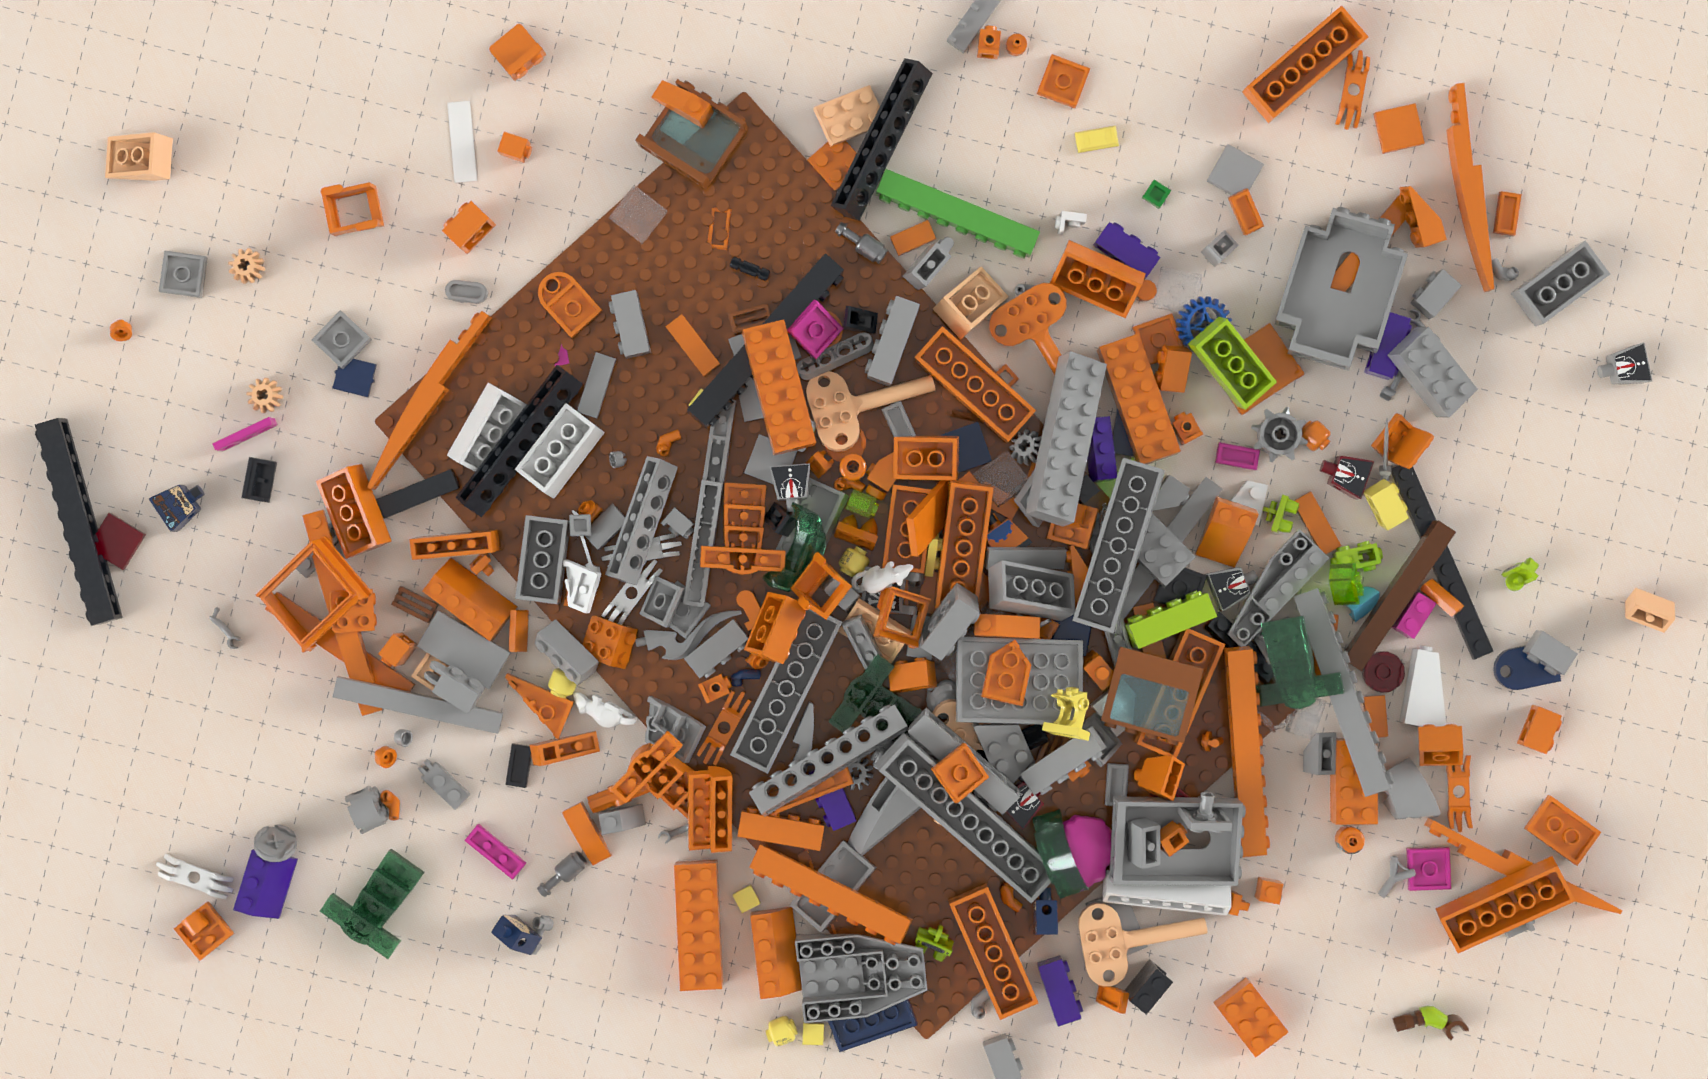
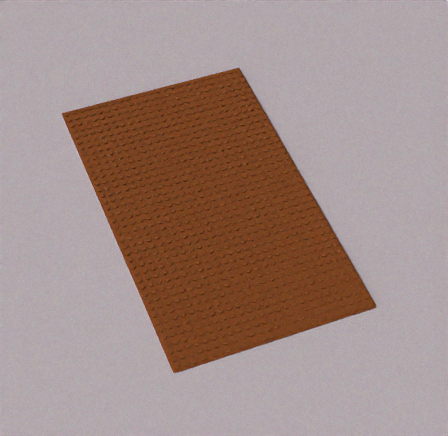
[375,92,1296,1039]

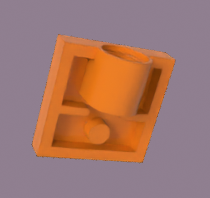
[1047,503,1099,549]
[174,901,235,961]

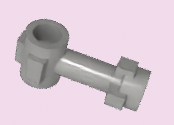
[532,915,554,955]

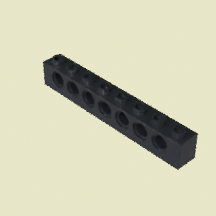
[831,58,933,221]
[456,365,583,517]

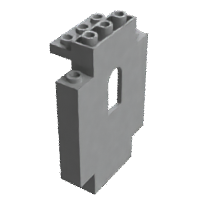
[1275,207,1408,371]

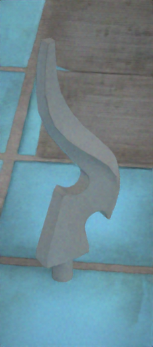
[635,610,742,660]

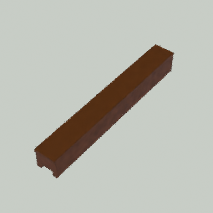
[1345,520,1456,671]

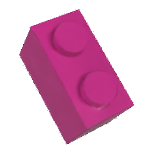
[1391,592,1437,639]

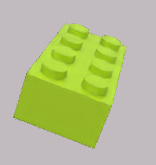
[1188,317,1277,410]
[1125,590,1217,649]

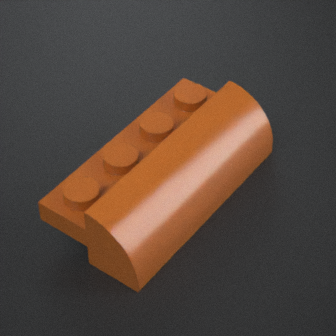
[688,766,732,853]

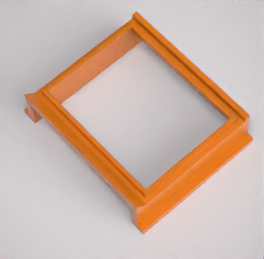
[256,536,373,653]

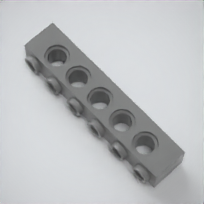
[605,456,678,585]

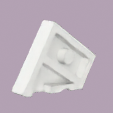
[1230,481,1268,526]
[563,560,601,613]

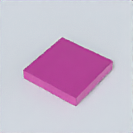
[787,300,843,359]
[1406,847,1451,891]

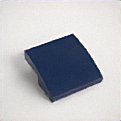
[1051,615,1092,656]

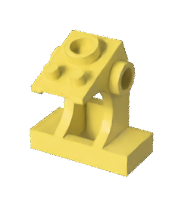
[1042,687,1090,741]

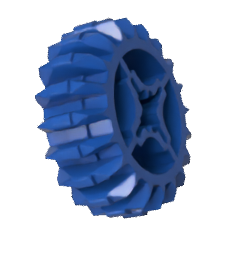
[1176,296,1232,350]

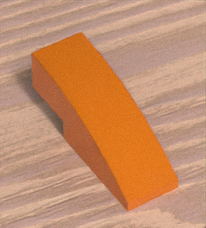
[562,801,612,865]

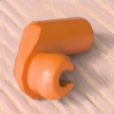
[656,429,682,457]
[834,477,866,494]
[380,790,400,821]
[1000,882,1023,913]

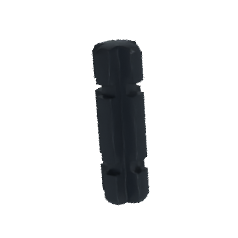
[730,257,770,281]

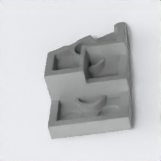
[645,696,706,763]
[1383,757,1441,820]

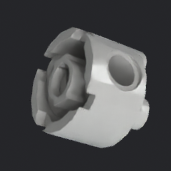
[345,786,389,834]

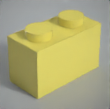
[1363,479,1409,531]

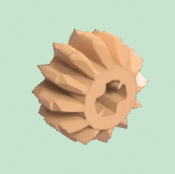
[228,248,265,284]
[246,378,284,413]

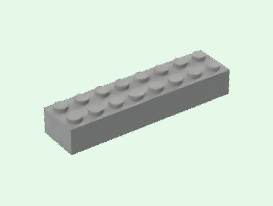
[1025,351,1107,527]
[1072,458,1165,633]
[730,609,843,774]

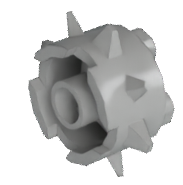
[1251,407,1308,462]

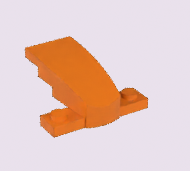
[700,482,786,575]
[610,731,694,819]

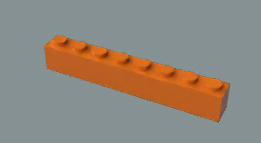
[749,844,913,945]

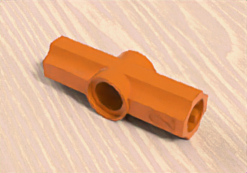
[587,785,650,814]

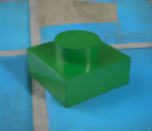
[1142,180,1171,209]

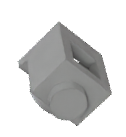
[661,507,695,539]

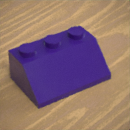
[233,849,298,919]

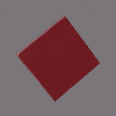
[95,513,146,570]

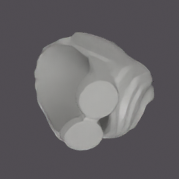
[926,680,956,719]

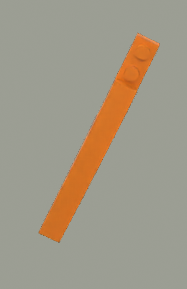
[1446,83,1494,292]
[367,311,492,490]
[302,510,383,716]
[1424,818,1623,914]

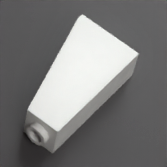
[1399,645,1446,726]

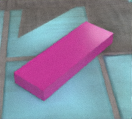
[212,417,278,452]
[464,824,527,880]

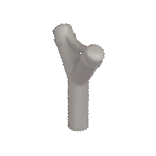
[1378,856,1416,898]

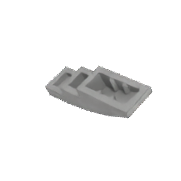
[792,701,814,784]

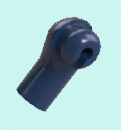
[730,669,761,686]

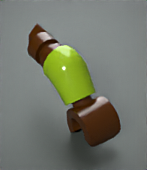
[1392,1006,1469,1040]

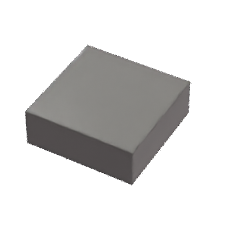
[569,514,591,536]

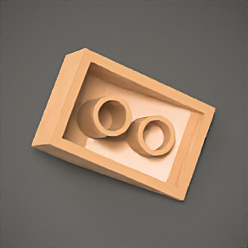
[105,132,173,181]
[933,267,1009,340]

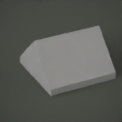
[640,576,685,628]
[1082,712,1122,767]

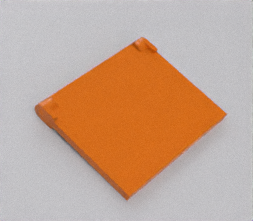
[1229,323,1304,415]

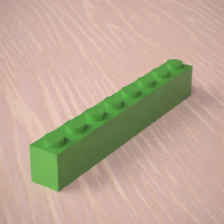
[876,169,1040,259]

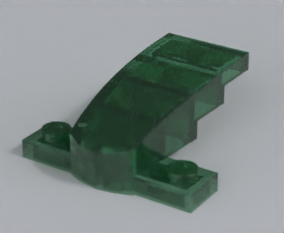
[1256,615,1345,709]
[828,654,923,742]
[319,849,425,959]

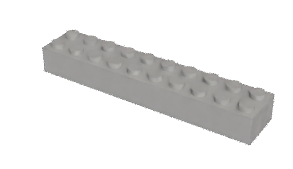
[875,733,1060,904]

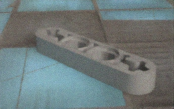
[797,333,874,380]

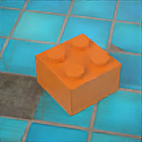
[442,201,496,254]
[1418,724,1464,766]

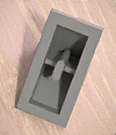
[1201,230,1238,267]

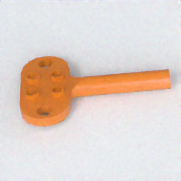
[989,283,1067,375]

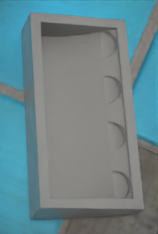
[776,478,849,568]
[790,840,877,932]

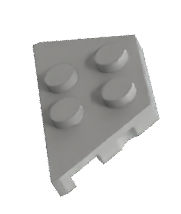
[972,723,1034,783]

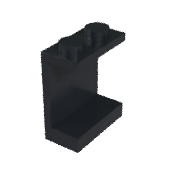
[1124,959,1173,1015]

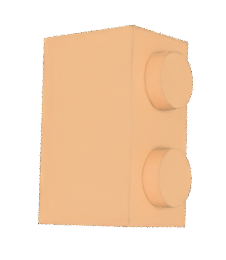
[1625,588,1675,633]

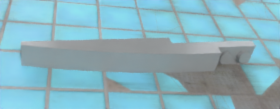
[683,400,736,608]

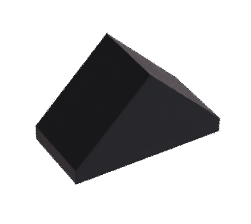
[843,306,878,334]
[764,502,800,537]

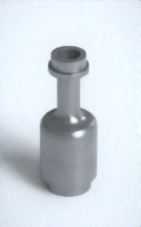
[835,222,888,264]
[537,851,587,897]

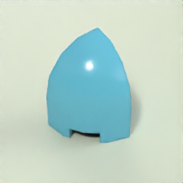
[1340,586,1380,622]

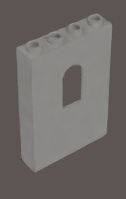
[1109,797,1246,886]

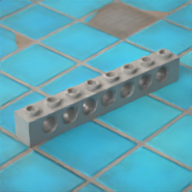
[749,704,909,817]

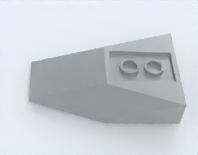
[795,934,927,1023]

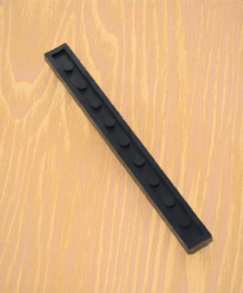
[1391,465,1493,660]

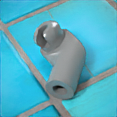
[1492,258,1519,281]
[971,988,990,1019]

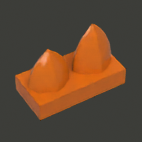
[834,514,878,551]

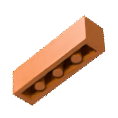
[409,529,500,560]
[737,807,825,851]

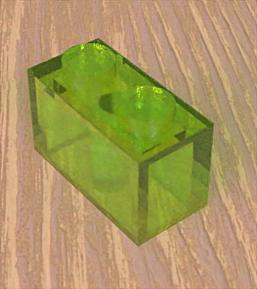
[845,489,879,519]
[1329,563,1364,605]

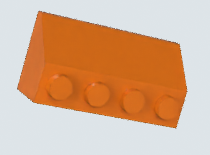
[316,464,392,559]
[422,558,518,641]
[750,907,802,999]

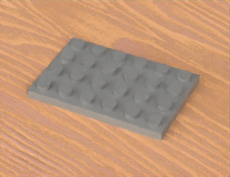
[956,637,1083,725]

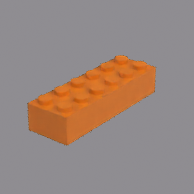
[1242,5,1369,123]
[742,319,816,456]
[914,326,1036,443]
[1097,333,1181,464]
[934,480,994,608]
[1134,629,1226,758]
[1435,856,1576,953]
[674,860,723,991]
[948,883,1038,1020]

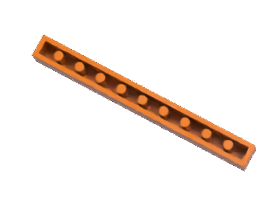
[1224,646,1270,857]

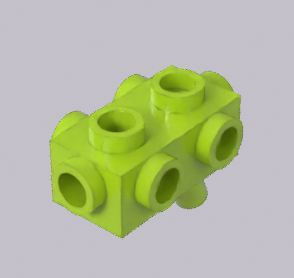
[1330,541,1383,577]

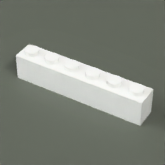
[1103,870,1231,916]

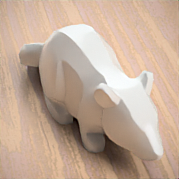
[852,561,913,594]
[573,692,637,728]

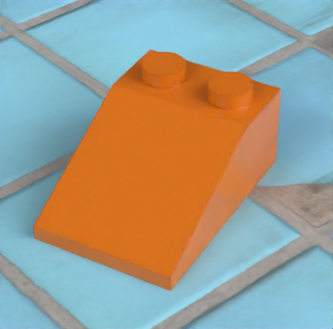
[893,436,959,481]
[1195,496,1259,568]

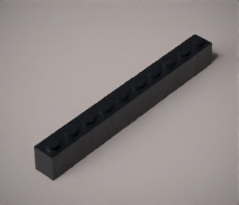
[687,253,844,428]
[35,418,123,626]

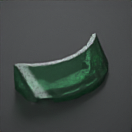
[762,502,826,592]
[1032,809,1088,899]

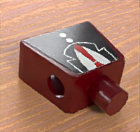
[1320,456,1374,500]
[1006,781,1044,830]

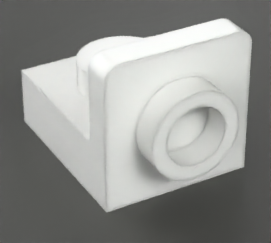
[1055,211,1087,234]

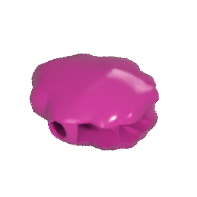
[1051,815,1112,892]

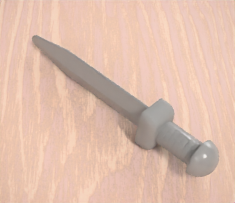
[1379,418,1392,481]

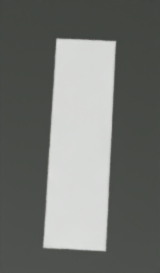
[447,101,477,183]

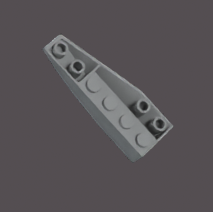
[1227,529,1329,647]
[847,742,940,856]

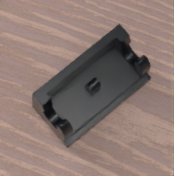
[241,457,277,503]

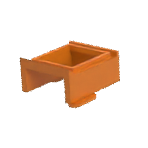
[320,182,384,236]
[790,552,852,619]
[873,586,931,649]

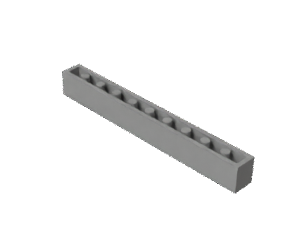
[1294,588,1394,797]

